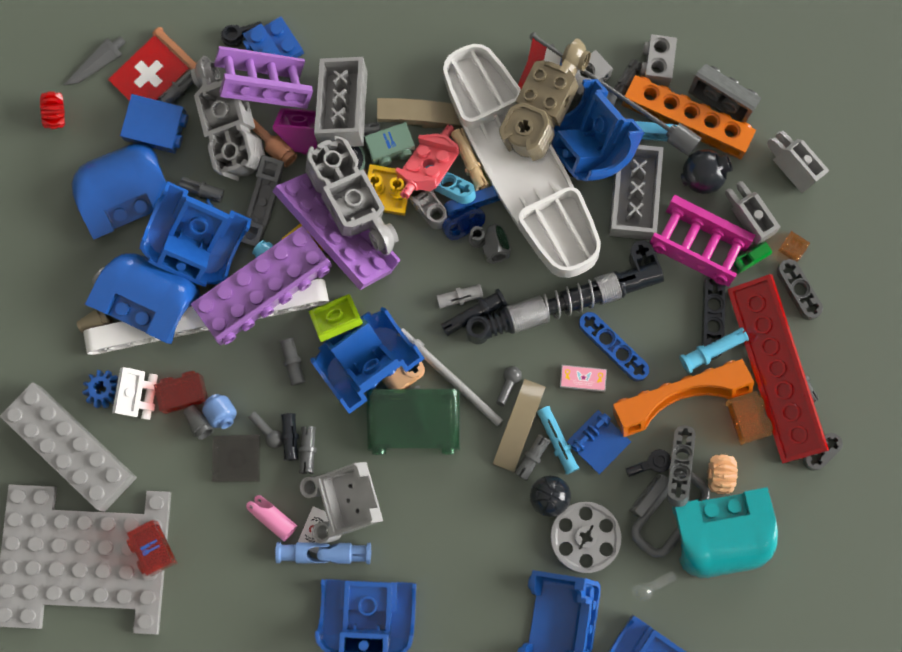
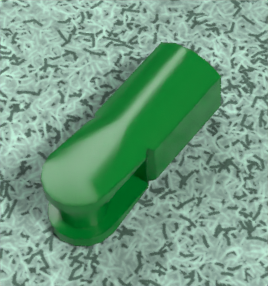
[733,241,772,274]

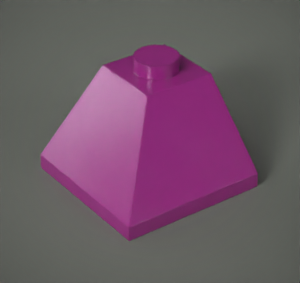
[273,108,318,155]

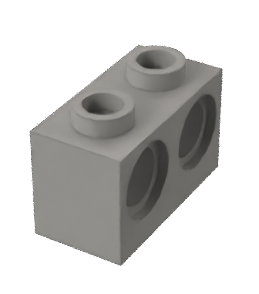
[640,34,677,87]

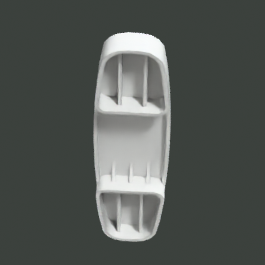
[443,44,601,278]

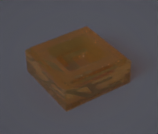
[778,231,810,262]

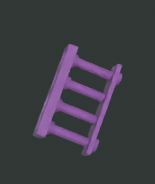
[214,46,313,109]

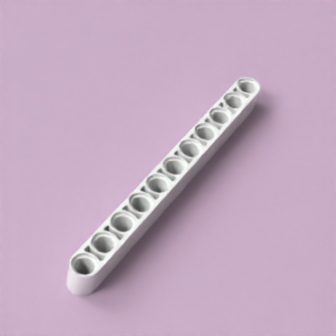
[83,279,329,355]

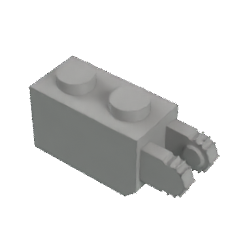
[767,131,829,193]
[725,181,781,246]

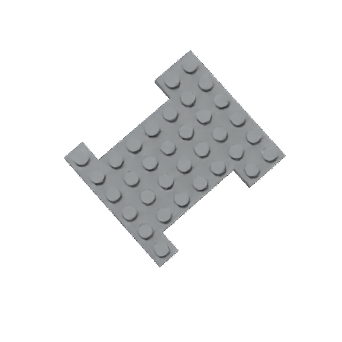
[0,484,172,634]

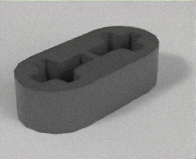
[803,433,843,471]

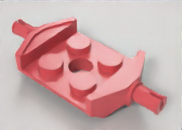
[396,125,460,199]

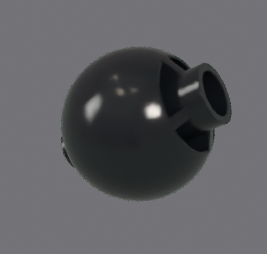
[681,149,733,194]

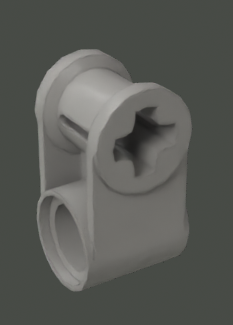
[409,190,447,229]

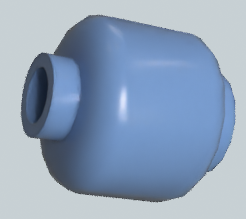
[202,394,237,429]

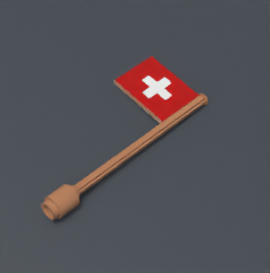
[108,27,297,167]

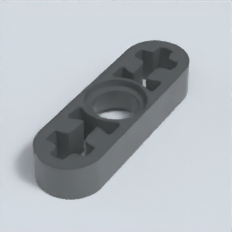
[777,259,823,320]

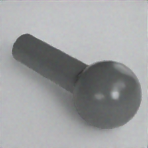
[496,366,522,407]
[248,411,283,448]

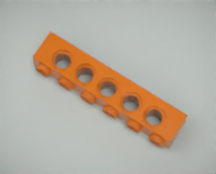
[622,75,756,160]

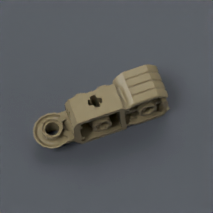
[499,38,591,161]

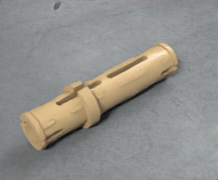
[451,128,489,191]

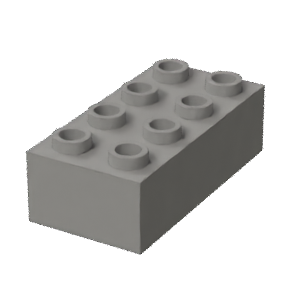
[314,57,368,147]
[609,145,664,240]

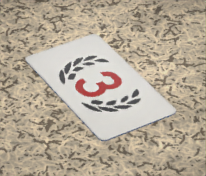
[298,507,328,554]

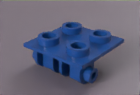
[567,410,631,474]

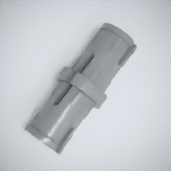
[436,284,483,309]

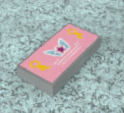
[559,365,607,393]

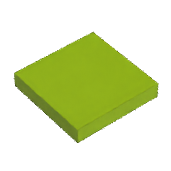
[308,294,363,342]

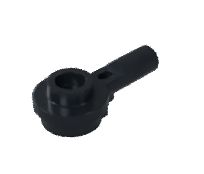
[221,21,261,47]
[626,449,671,477]

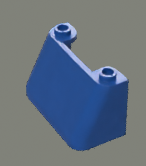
[517,570,601,652]

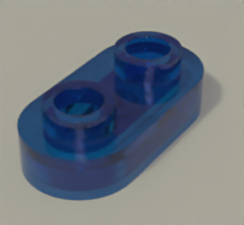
[442,206,486,240]

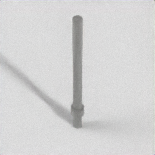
[397,328,503,426]

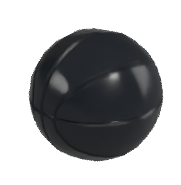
[530,475,571,517]

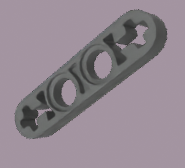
[667,425,695,507]

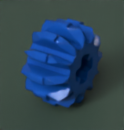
[82,370,118,409]

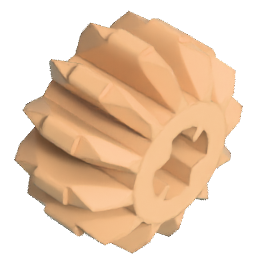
[707,454,738,494]

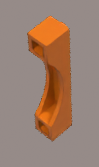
[613,359,754,437]

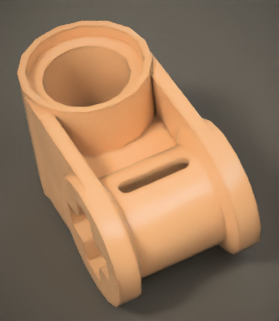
[382,361,425,397]

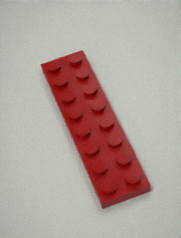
[727,274,829,464]

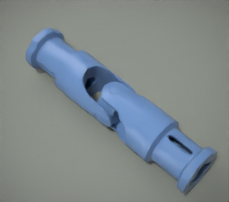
[275,542,371,564]

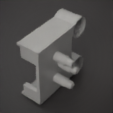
[300,462,383,544]

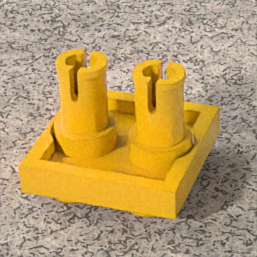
[367,164,409,216]

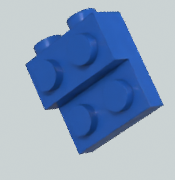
[242,17,304,75]

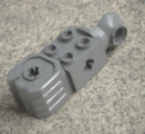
[191,56,265,181]
[305,136,399,256]

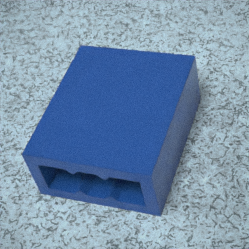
[120,94,188,154]

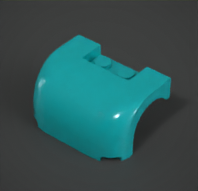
[672,487,778,578]

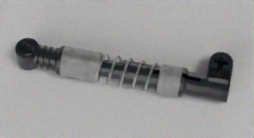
[466,240,664,344]

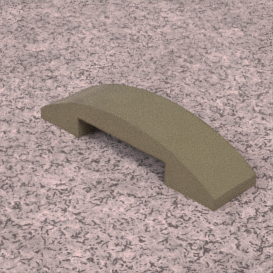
[493,379,546,472]

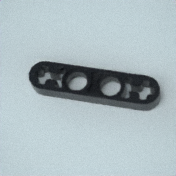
[702,276,726,360]

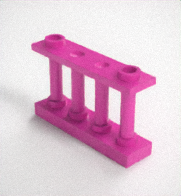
[649,195,756,287]

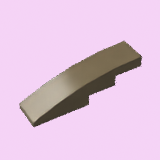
[377,98,462,128]

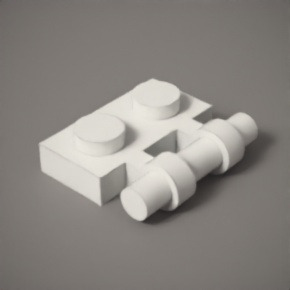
[112,367,159,420]

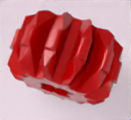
[40,91,65,129]

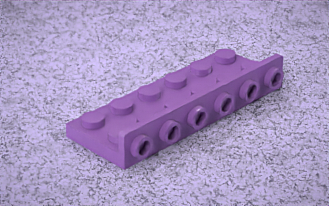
[272,173,400,290]
[191,226,332,346]

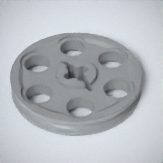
[550,502,621,573]

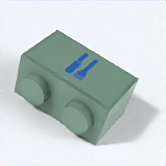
[364,122,415,167]

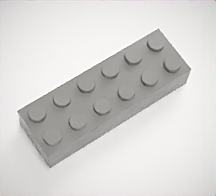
[0,382,137,512]

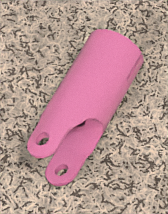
[246,495,298,542]

